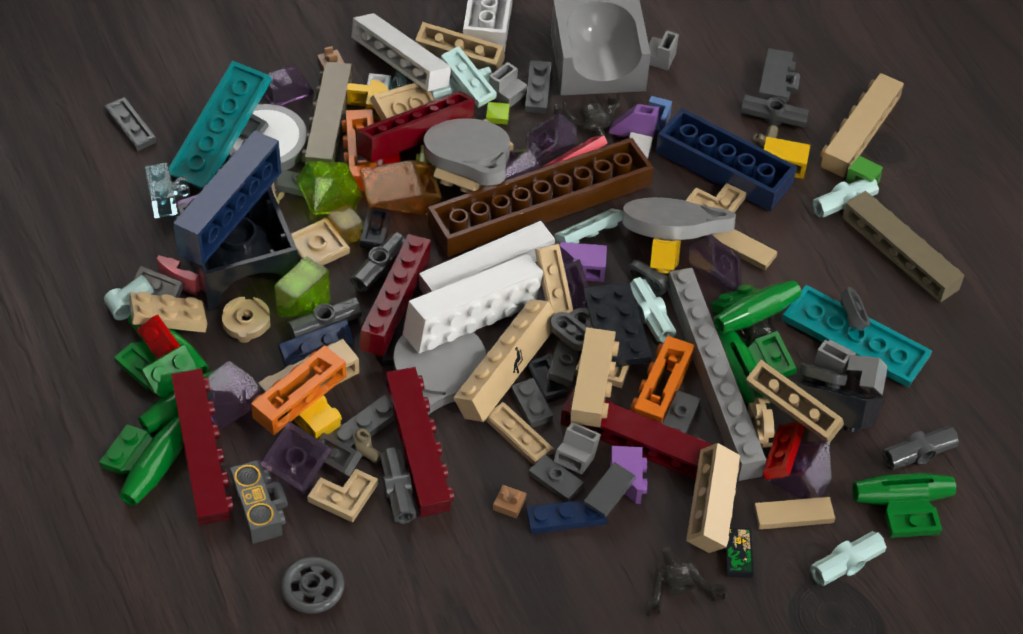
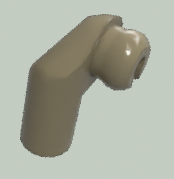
[753,125,778,149]
[354,428,381,464]

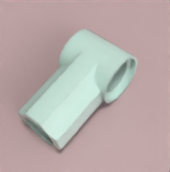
[104,275,154,320]

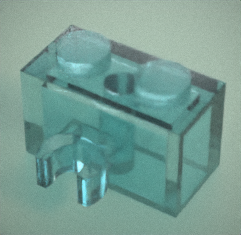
[144,163,190,218]

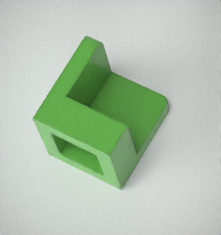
[846,156,883,184]

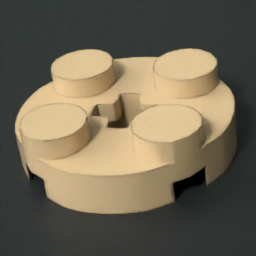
[222,297,271,343]
[748,397,774,448]

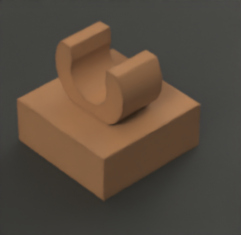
[317,46,344,70]
[493,485,526,519]

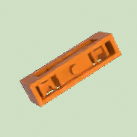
[342,109,378,191]
[630,335,695,424]
[251,345,347,435]

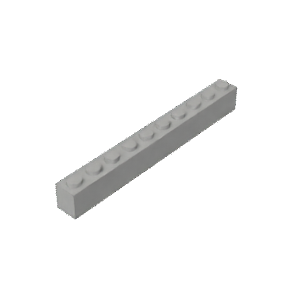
[667,268,766,481]

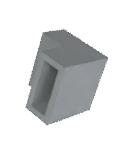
[649,31,679,71]
[489,62,527,108]
[814,339,856,374]
[847,355,888,395]
[554,422,601,474]

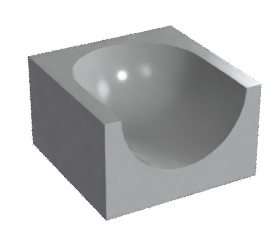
[551,0,651,95]

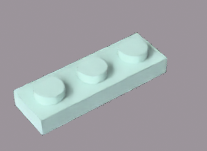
[440,46,497,108]
[554,208,623,243]

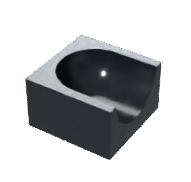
[178,186,300,311]

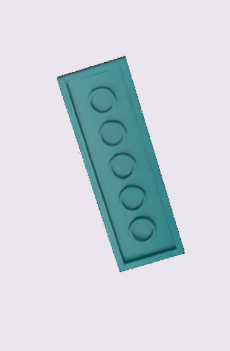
[166,61,272,190]
[782,285,932,388]

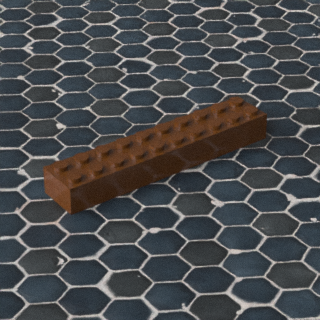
[428,138,654,257]

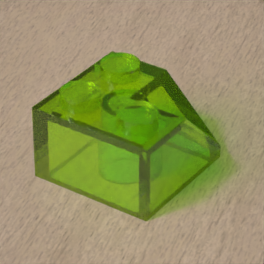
[297,161,363,215]
[275,256,331,318]

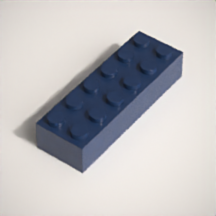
[656,108,797,212]
[173,130,282,266]

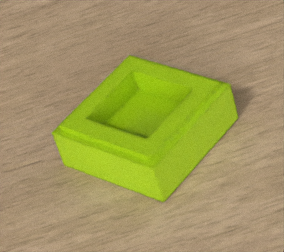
[486,102,510,125]

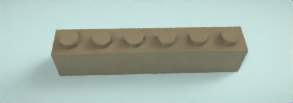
[302,62,352,175]
[842,191,965,303]

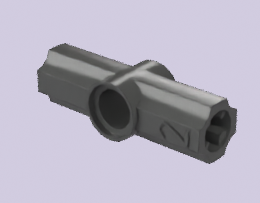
[741,95,809,128]
[350,232,405,292]
[287,297,362,338]
[882,426,959,470]
[380,447,416,524]

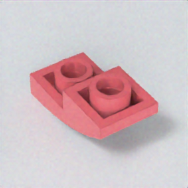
[157,255,200,296]

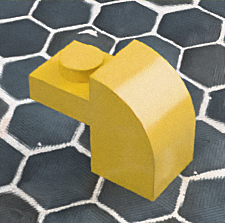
[347,79,389,121]

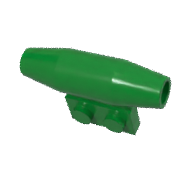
[710,280,801,334]
[114,314,209,391]
[717,331,797,408]
[138,345,233,434]
[99,416,184,506]
[852,473,956,538]

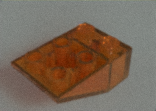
[360,160,442,215]

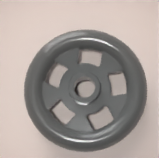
[281,557,345,614]

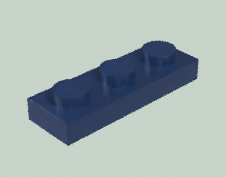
[277,319,354,367]
[526,500,607,534]

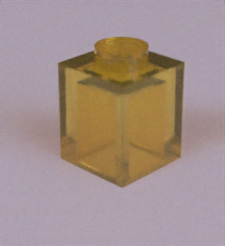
[328,204,363,244]

